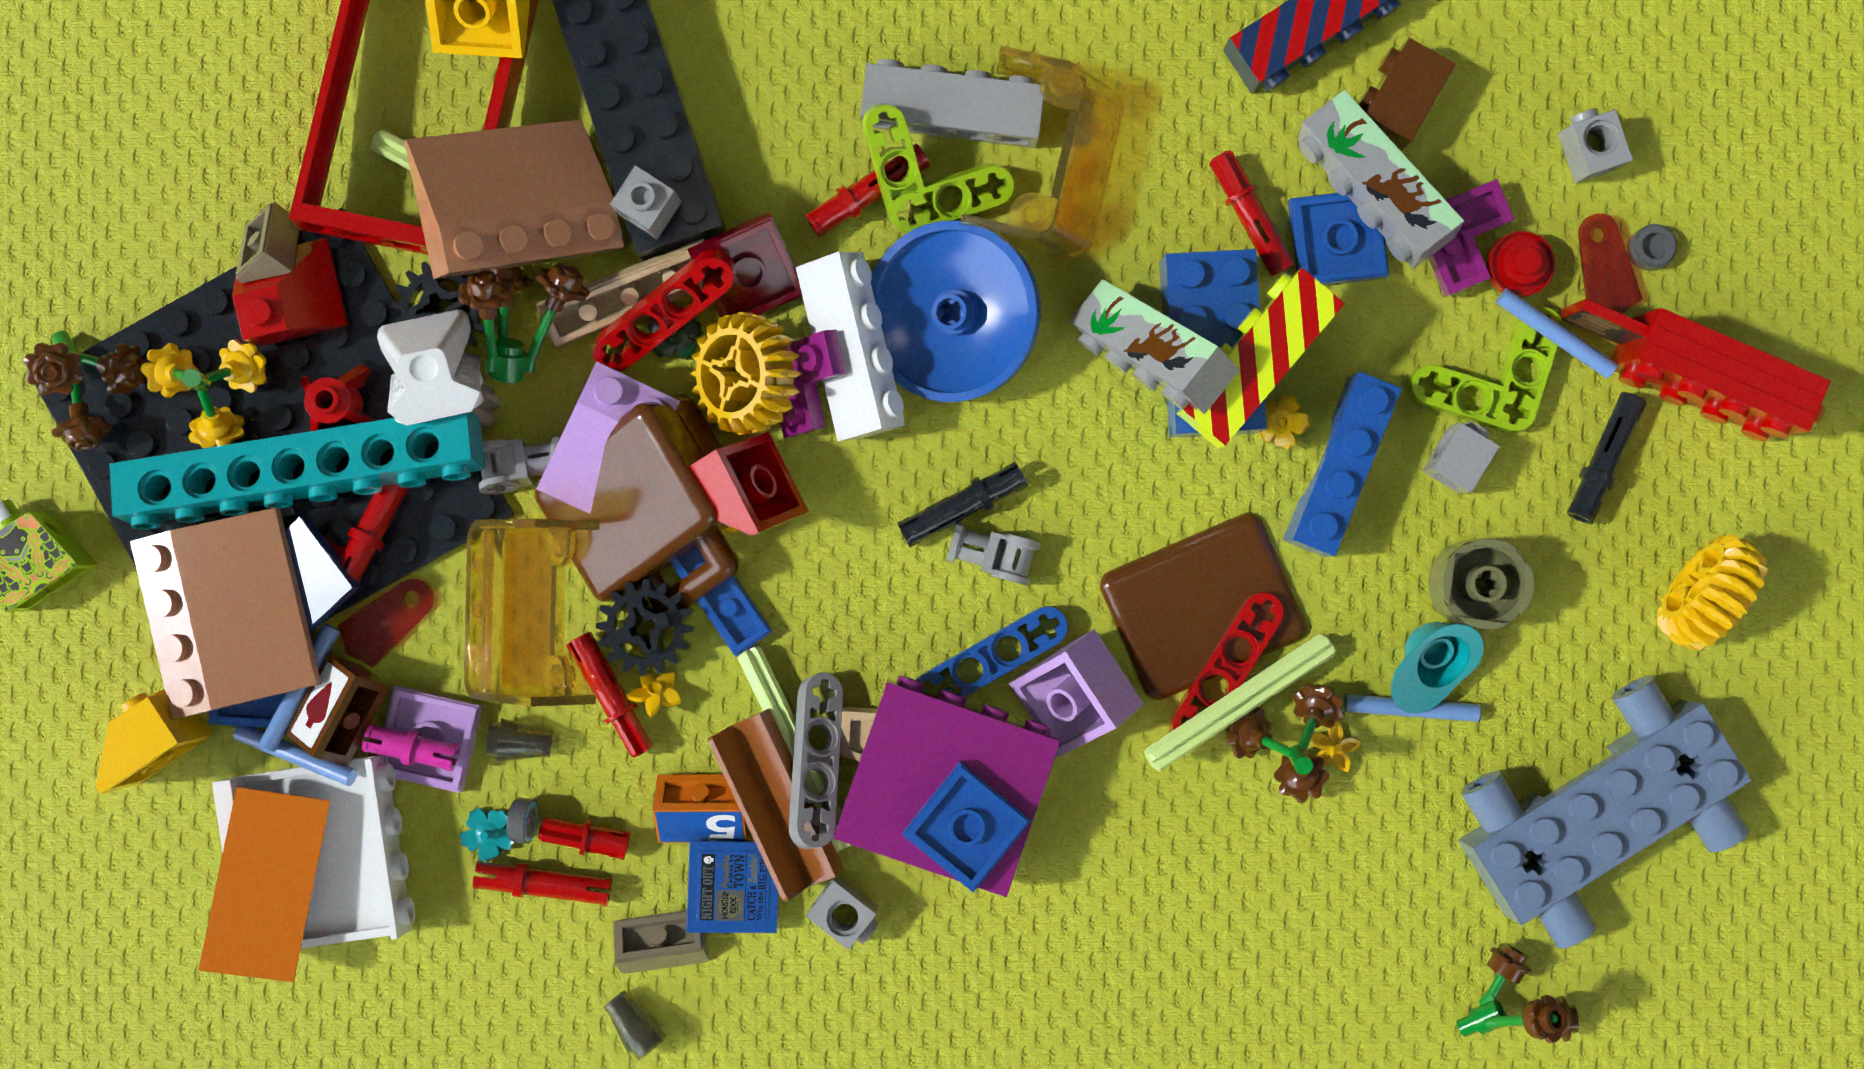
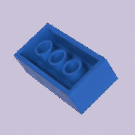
[1159,249,1267,438]

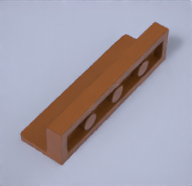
[708,708,845,901]

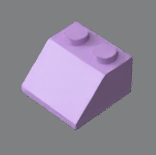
[1009,629,1144,757]

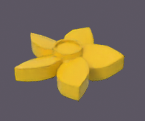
[627,672,681,717]
[1310,721,1362,773]

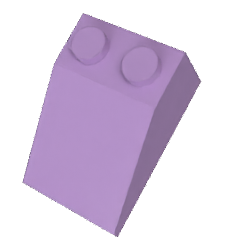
[536,362,680,513]

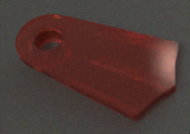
[1578,213,1643,314]
[338,579,434,668]

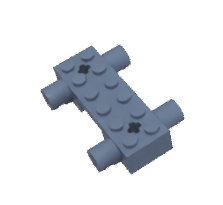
[1458,676,1752,948]

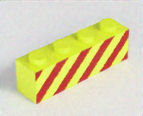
[1176,268,1345,449]

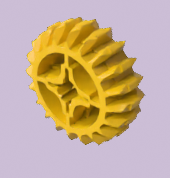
[689,312,802,435]
[1657,534,1768,651]

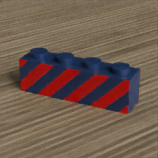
[1223,0,1402,94]

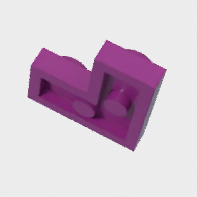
[1428,179,1514,297]
[780,329,846,438]

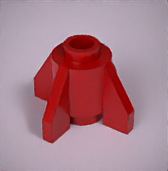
[299,364,375,431]

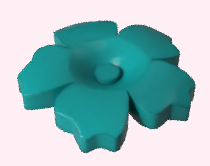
[460,808,514,862]

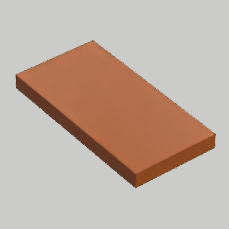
[198,786,331,982]

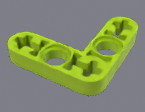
[862,103,1014,233]
[1406,307,1563,433]

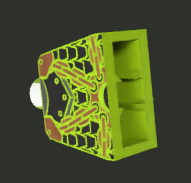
[0,499,97,612]

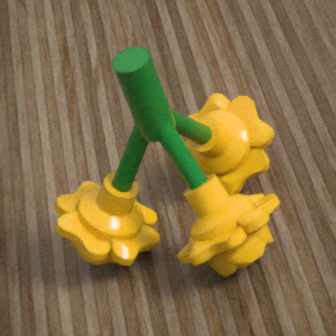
[140,339,266,448]

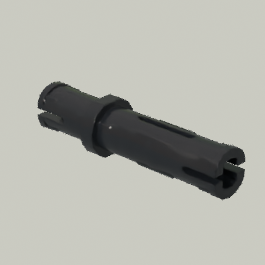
[1566,392,1647,524]
[897,461,1028,548]

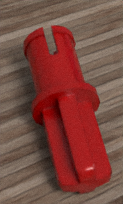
[539,817,631,860]

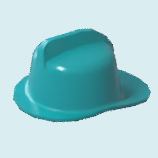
[1391,621,1484,714]

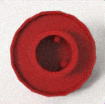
[1486,231,1555,298]

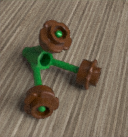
[1456,943,1579,1043]

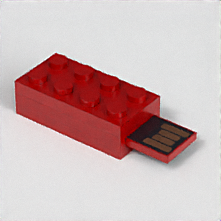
[1560,299,1831,441]

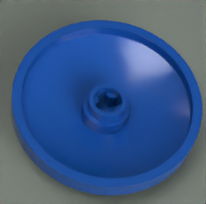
[871,221,1041,402]

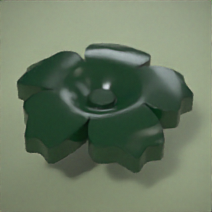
[647,307,702,360]

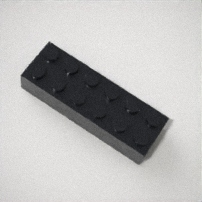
[552,0,727,261]

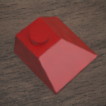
[232,238,349,347]

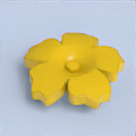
[1259,395,1311,450]

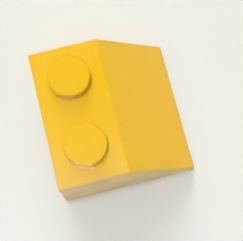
[425,0,530,58]
[95,690,214,795]

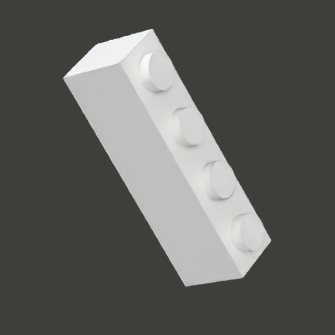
[796,252,905,441]

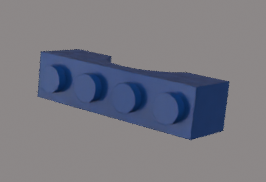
[1283,372,1402,557]

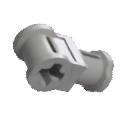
[479,436,560,495]
[946,522,1041,586]

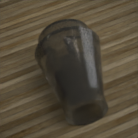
[486,718,553,762]
[604,990,667,1061]

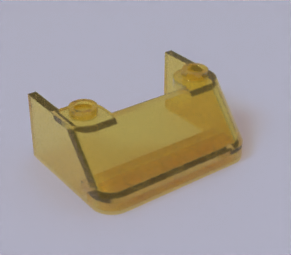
[960,45,1124,261]
[464,519,600,707]

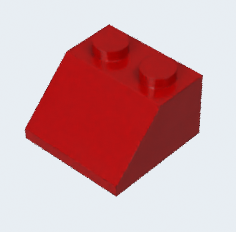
[690,432,809,536]

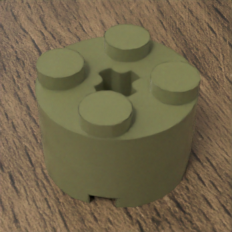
[1428,538,1534,630]

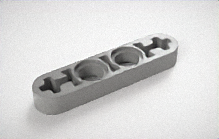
[789,672,843,850]

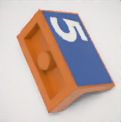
[653,774,748,843]

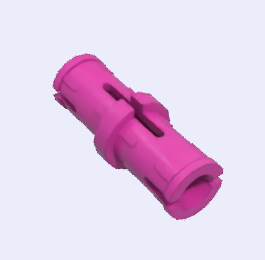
[362,724,460,772]

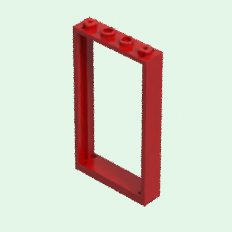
[289,0,539,255]

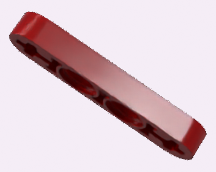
[593,249,735,372]
[1170,592,1283,731]

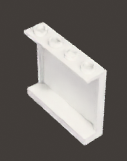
[212,755,415,948]

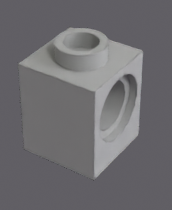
[1558,108,1633,183]
[610,165,682,239]
[1422,421,1500,494]
[806,875,879,950]

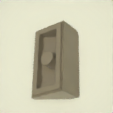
[236,202,300,283]
[614,910,709,974]

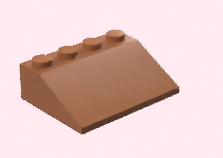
[404,119,624,279]
[130,508,322,720]

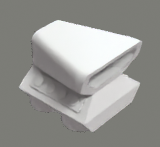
[377,310,484,426]

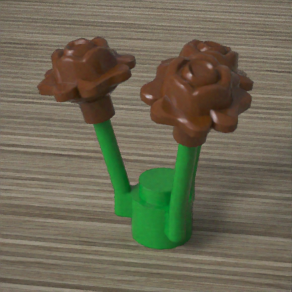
[459,263,590,383]

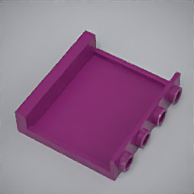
[833,675,1060,897]

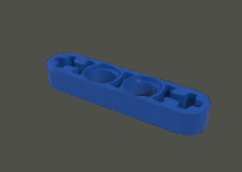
[915,606,1068,697]

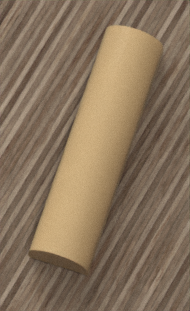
[537,238,705,347]

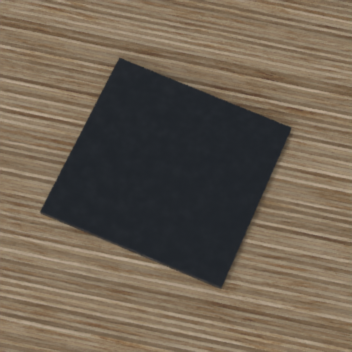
[35,207,515,623]

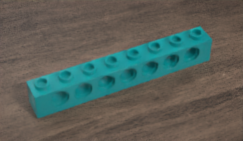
[109,411,485,530]

